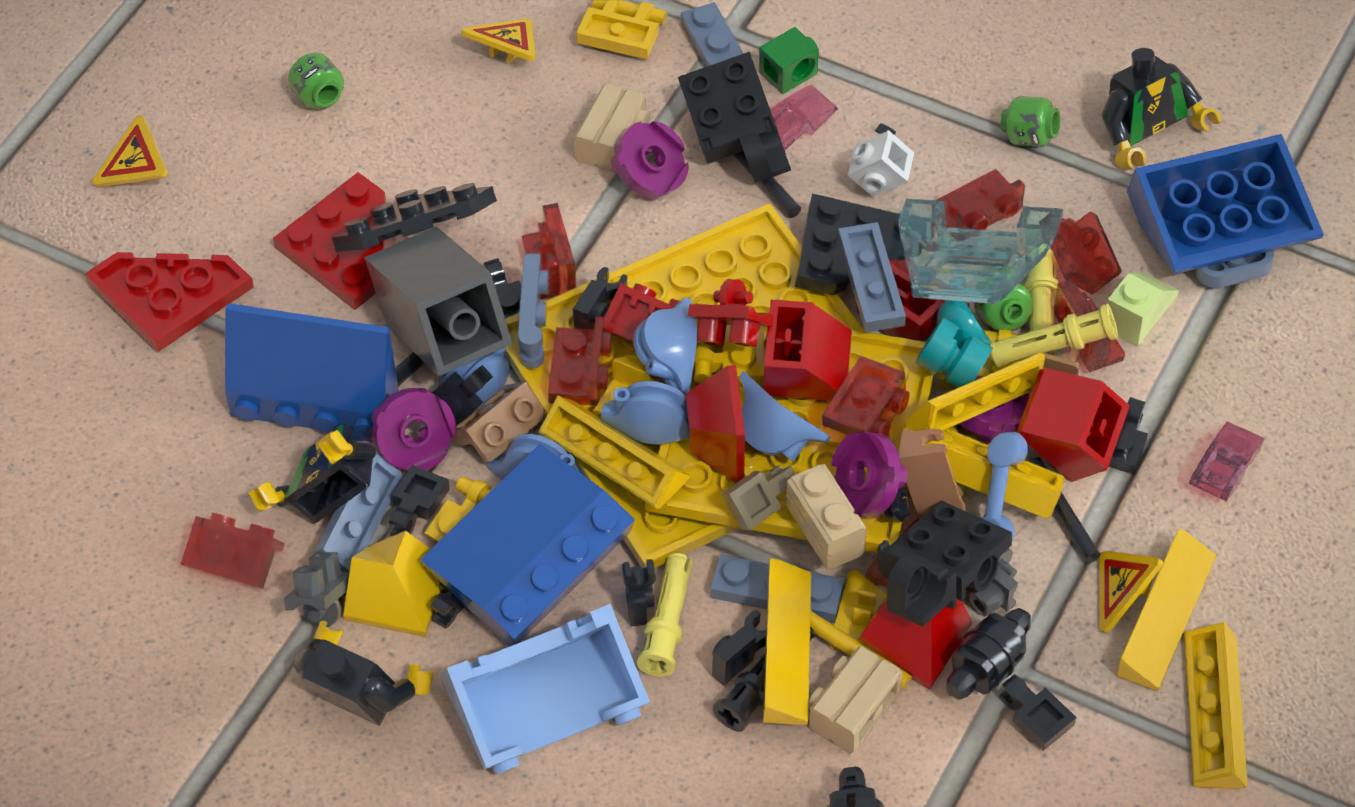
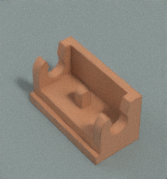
[899,429,966,520]

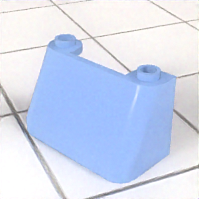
[440,604,650,775]

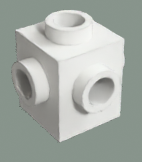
[848,130,914,198]

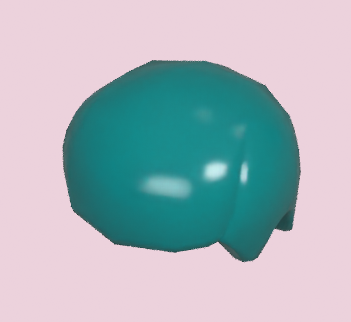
[937,293,991,345]

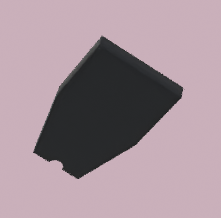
[875,123,896,135]

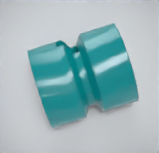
[915,317,993,388]

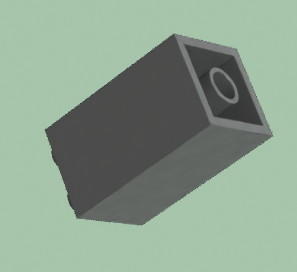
[365,226,512,376]

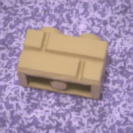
[574,83,650,173]
[786,464,867,570]
[808,646,903,754]

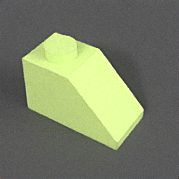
[1107,272,1179,347]

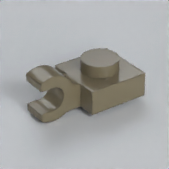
[722,466,795,531]

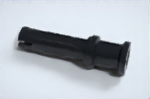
[713,626,815,732]

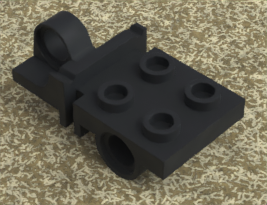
[678,51,791,183]
[877,500,1012,627]

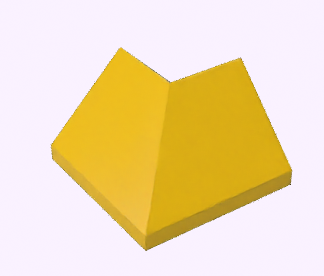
[343,531,440,637]

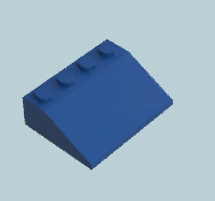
[1127,134,1324,274]
[225,303,399,439]
[420,444,635,647]

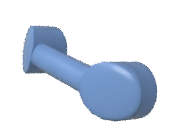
[982,432,1028,540]

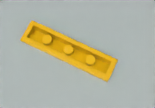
[904,352,1045,431]
[539,396,691,509]
[896,414,1065,518]
[1117,528,1216,691]
[763,558,811,725]
[1184,622,1248,789]

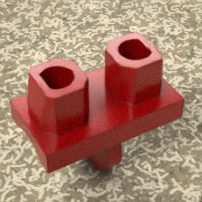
[688,279,773,347]

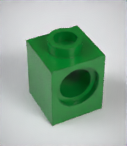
[759,27,819,95]

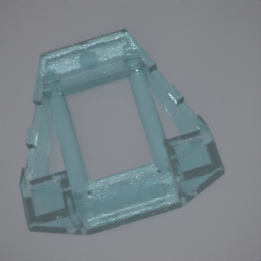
[898,198,1063,304]

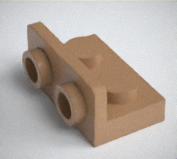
[451,381,546,462]

